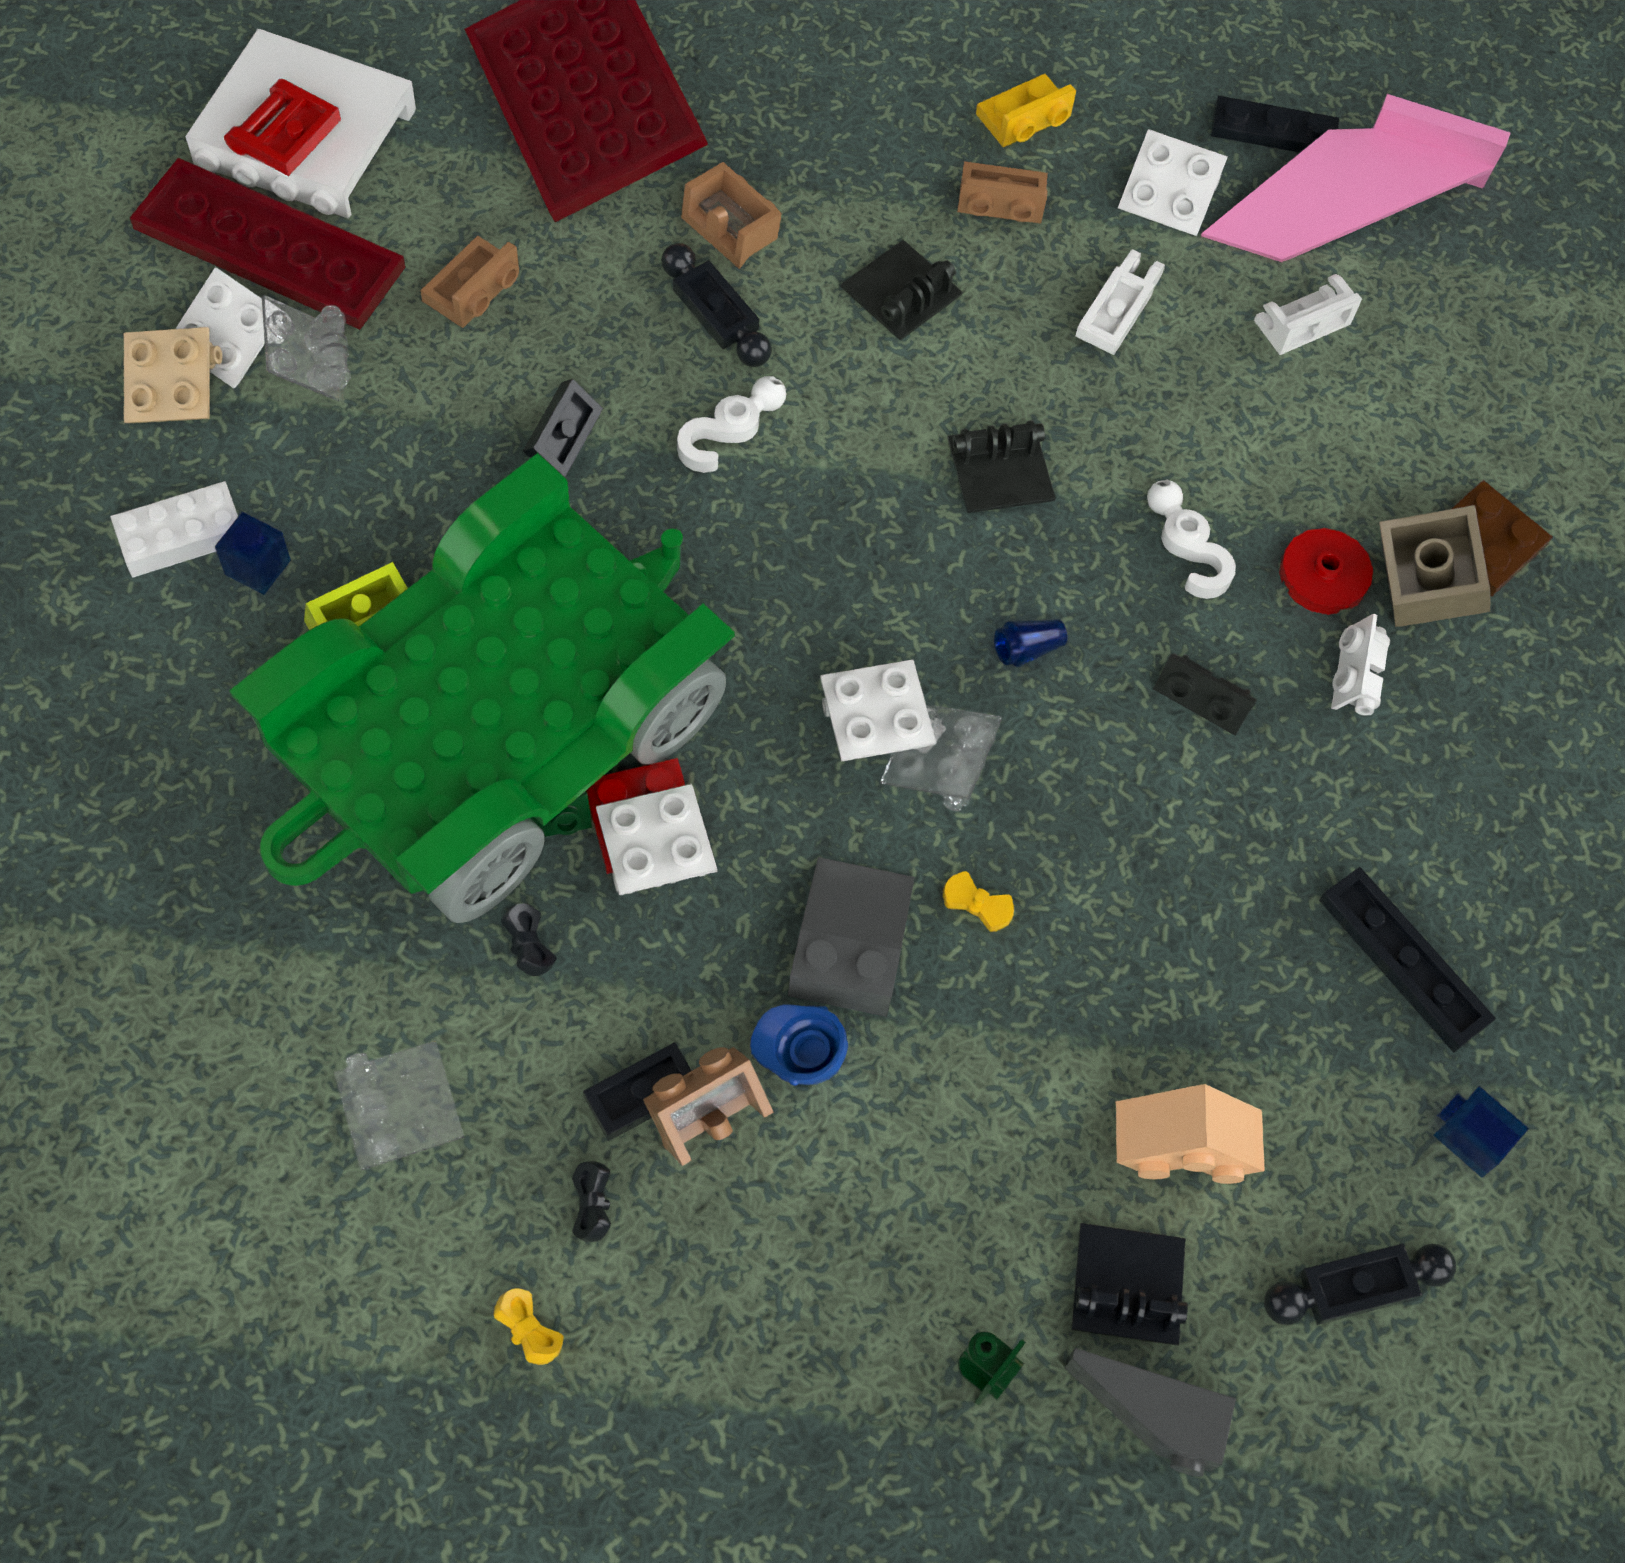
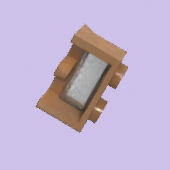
[681,162,782,269]
[643,1047,774,1166]

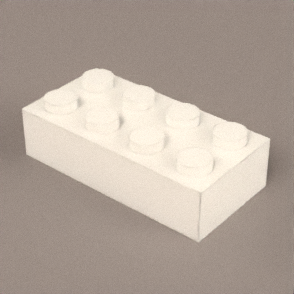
[110,481,247,578]

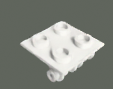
[1118,129,1227,236]
[176,267,286,388]
[820,660,936,762]
[596,784,717,895]

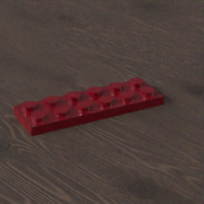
[130,158,406,330]

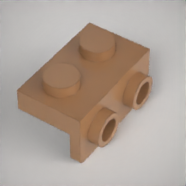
[957,161,1048,224]
[420,236,519,328]

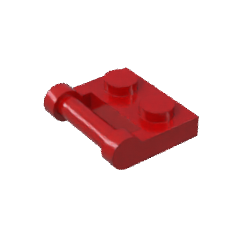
[224,79,341,177]

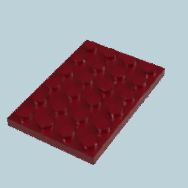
[464,0,708,222]

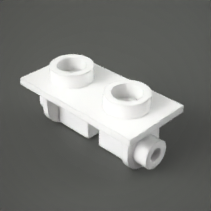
[1331,614,1390,716]

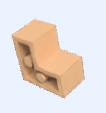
[1116,1084,1265,1184]

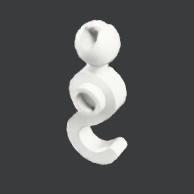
[677,376,787,473]
[1147,479,1236,599]

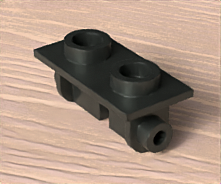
[1153,653,1257,736]

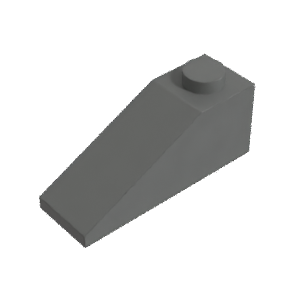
[1065,1348,1236,1477]

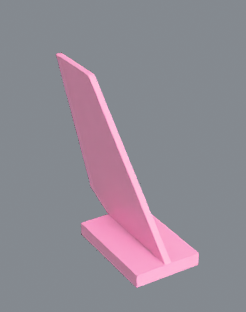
[1201,94,1510,262]

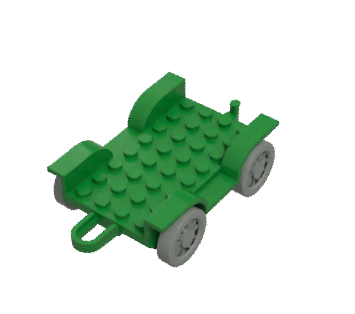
[229,453,735,923]

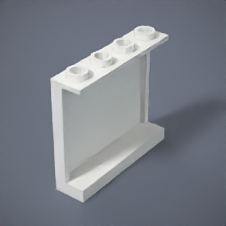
[185,29,416,219]

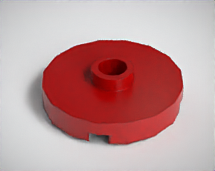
[1279,528,1373,615]

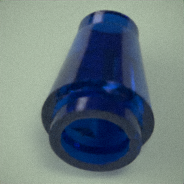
[994,619,1068,667]

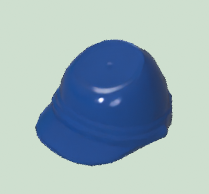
[750,1004,848,1086]

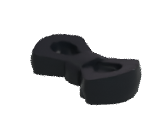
[501,903,557,976]
[572,1161,611,1242]

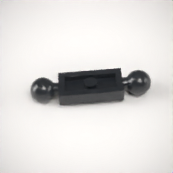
[661,243,772,367]
[1264,1243,1456,1325]

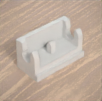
[1254,274,1362,355]

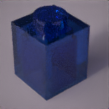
[214,511,291,595]
[1433,1086,1529,1178]

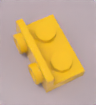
[976,74,1076,147]

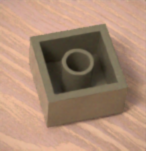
[1379,505,1490,627]

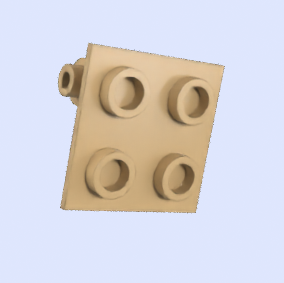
[124,327,223,423]

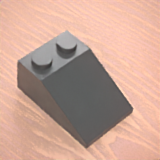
[788,857,915,1017]

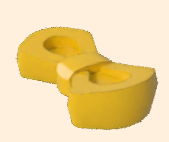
[943,871,1014,932]
[493,1288,564,1365]

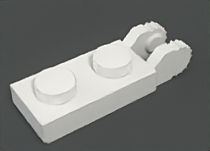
[1075,249,1165,355]

